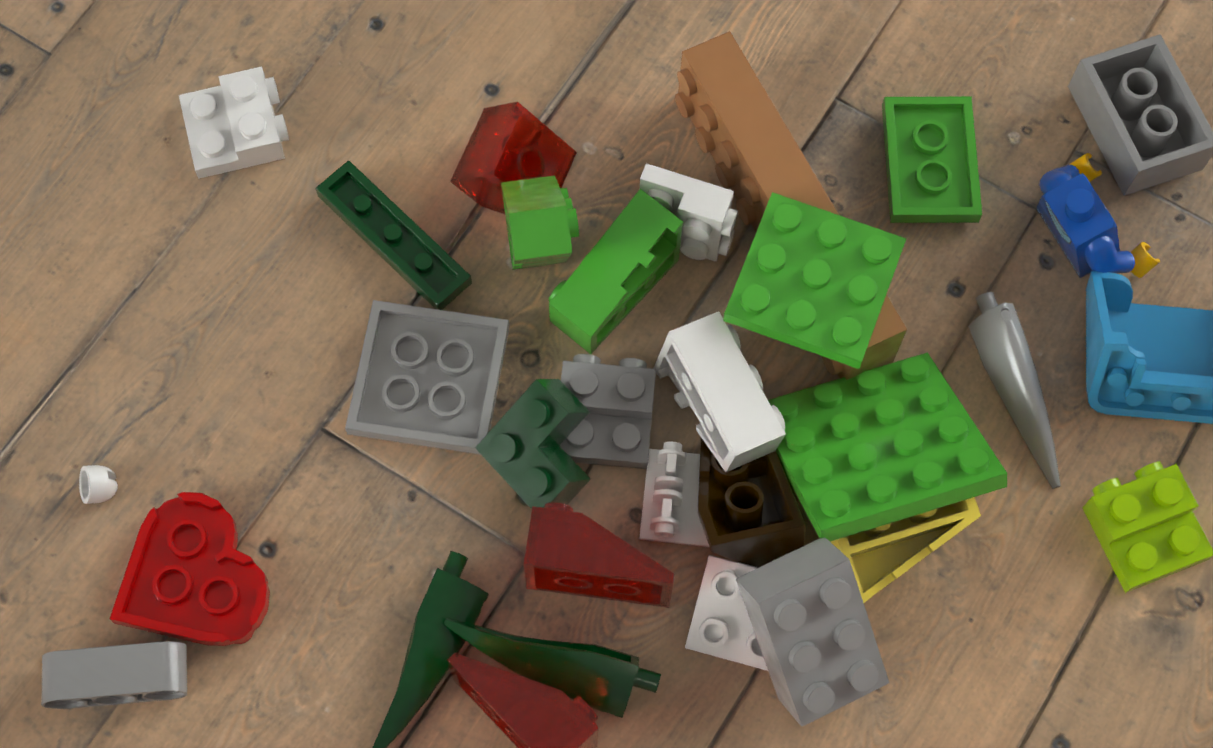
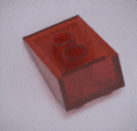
[524,503,675,608]
[447,653,598,748]

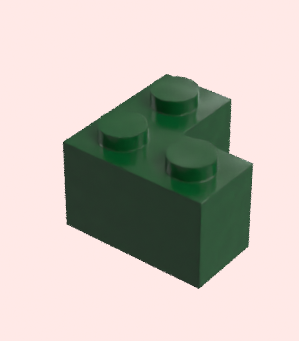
[475,379,591,516]

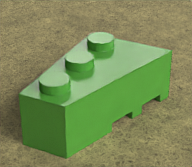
[501,175,579,270]
[548,188,683,354]

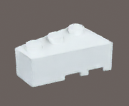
[653,311,786,472]

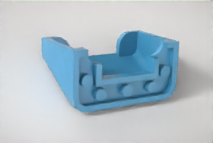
[1086,271,1213,424]

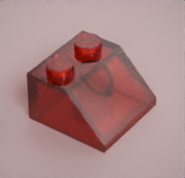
[450,101,577,215]

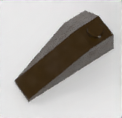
[697,438,806,568]

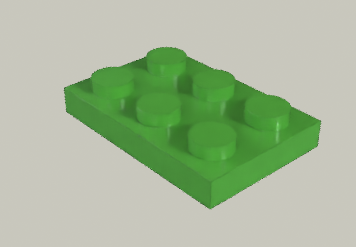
[882,96,982,223]

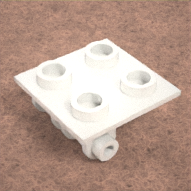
[639,441,709,547]
[685,555,768,671]

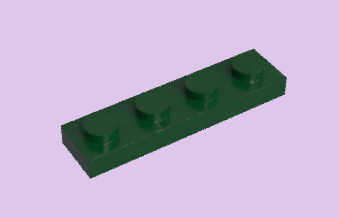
[315,160,472,310]

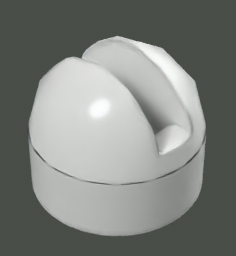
[79,465,118,504]

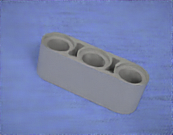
[41,641,187,709]

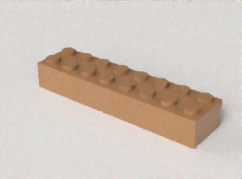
[675,31,907,380]

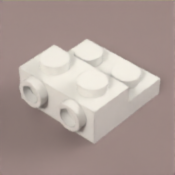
[179,67,289,179]
[639,163,738,261]

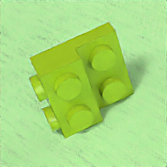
[1082,461,1213,593]

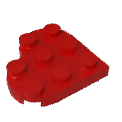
[110,492,270,646]

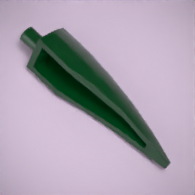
[372,551,489,748]
[444,618,661,718]

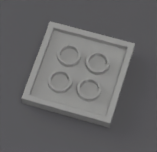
[345,300,509,455]

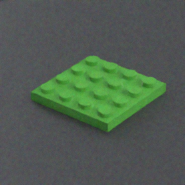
[768,352,1007,542]

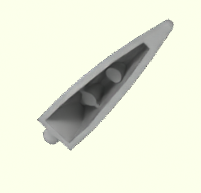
[968,292,1061,489]

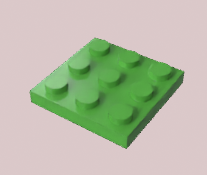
[723,192,907,369]

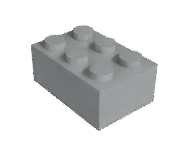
[1068,34,1213,196]
[736,537,890,727]

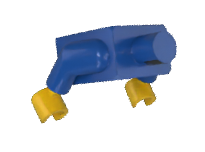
[1037,153,1160,278]

